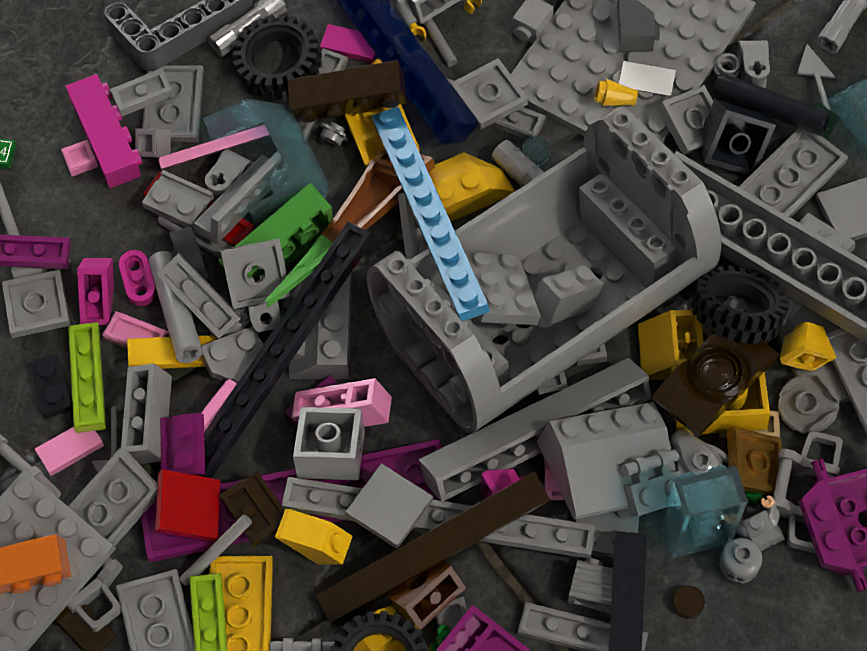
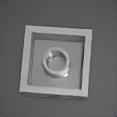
[293,407,365,480]

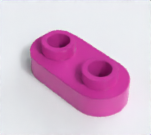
[119,250,156,306]

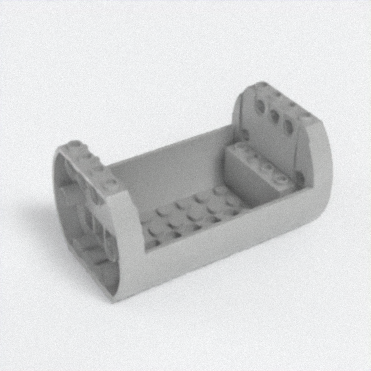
[367,106,721,434]

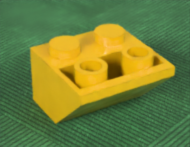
[638,310,703,380]

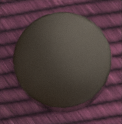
[672,586,705,619]

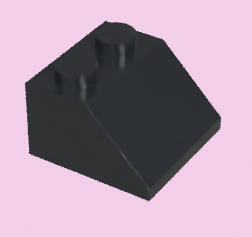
[702,99,776,176]

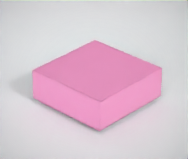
[61,140,98,176]

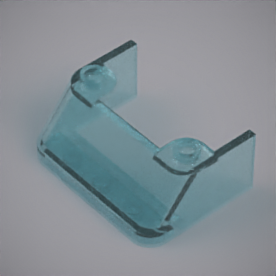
[203,99,329,229]

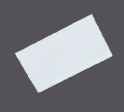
[619,61,676,96]

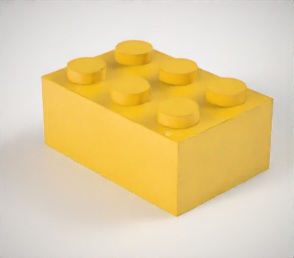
[671,365,770,435]

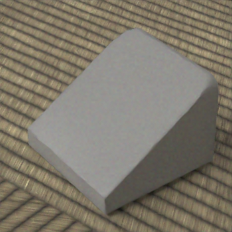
[135,128,171,158]

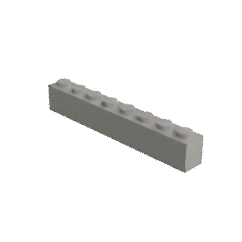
[419,358,651,502]

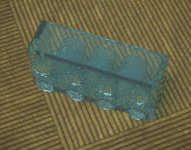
[661,465,748,558]

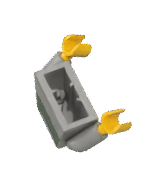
[397,0,482,47]

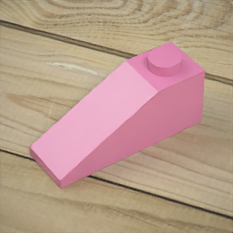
[291,378,392,427]

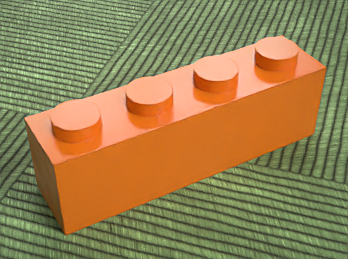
[0,534,71,597]

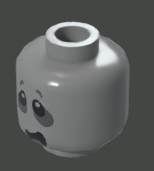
[719,538,763,584]

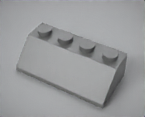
[289,272,352,379]

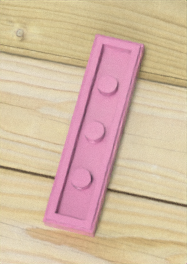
[158,124,270,171]

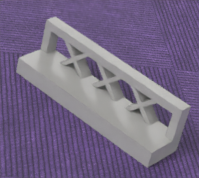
[193,149,287,244]

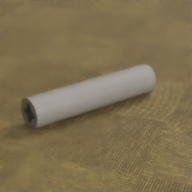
[149,251,203,363]

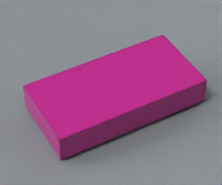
[320,24,381,63]

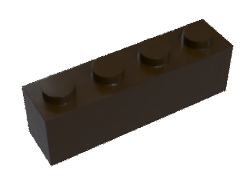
[288,60,407,123]

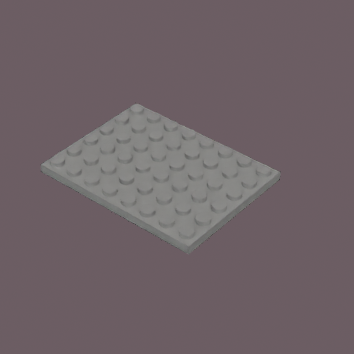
[511,0,756,144]

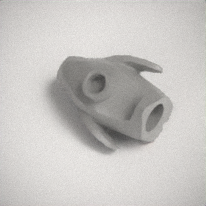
[670,429,731,504]

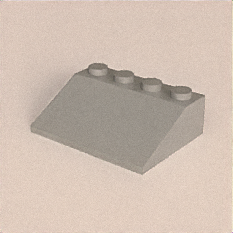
[537,402,676,519]

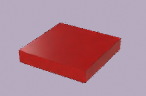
[155,469,220,542]

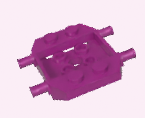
[799,459,867,593]

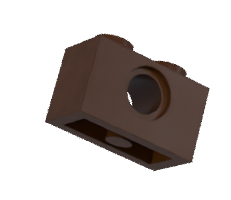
[387,562,466,630]

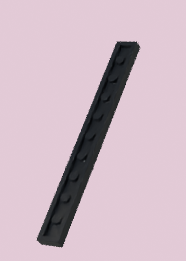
[200,222,374,478]

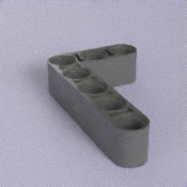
[105,0,254,71]

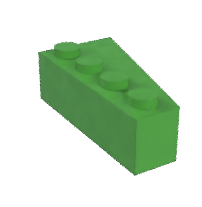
[218,183,333,281]

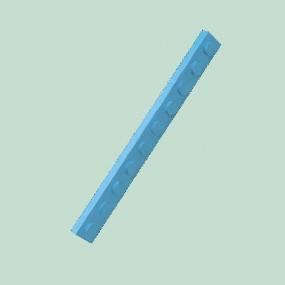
[372,106,490,322]

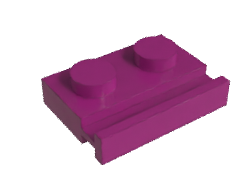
[160,413,205,476]

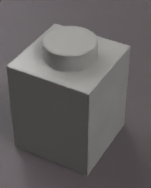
[512,0,554,44]

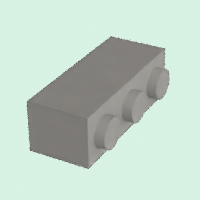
[121,364,172,464]

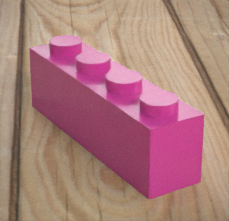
[66,74,143,189]

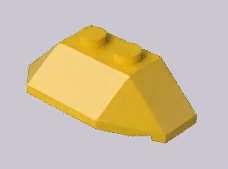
[429,152,515,222]

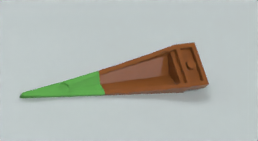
[266,149,435,308]

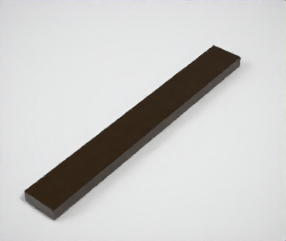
[316,472,551,624]

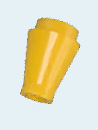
[594,79,638,107]

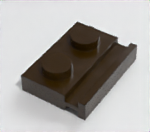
[219,471,285,547]

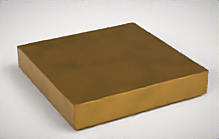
[726,427,782,497]

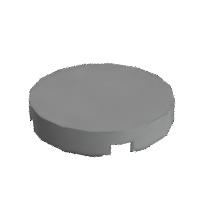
[778,374,839,434]

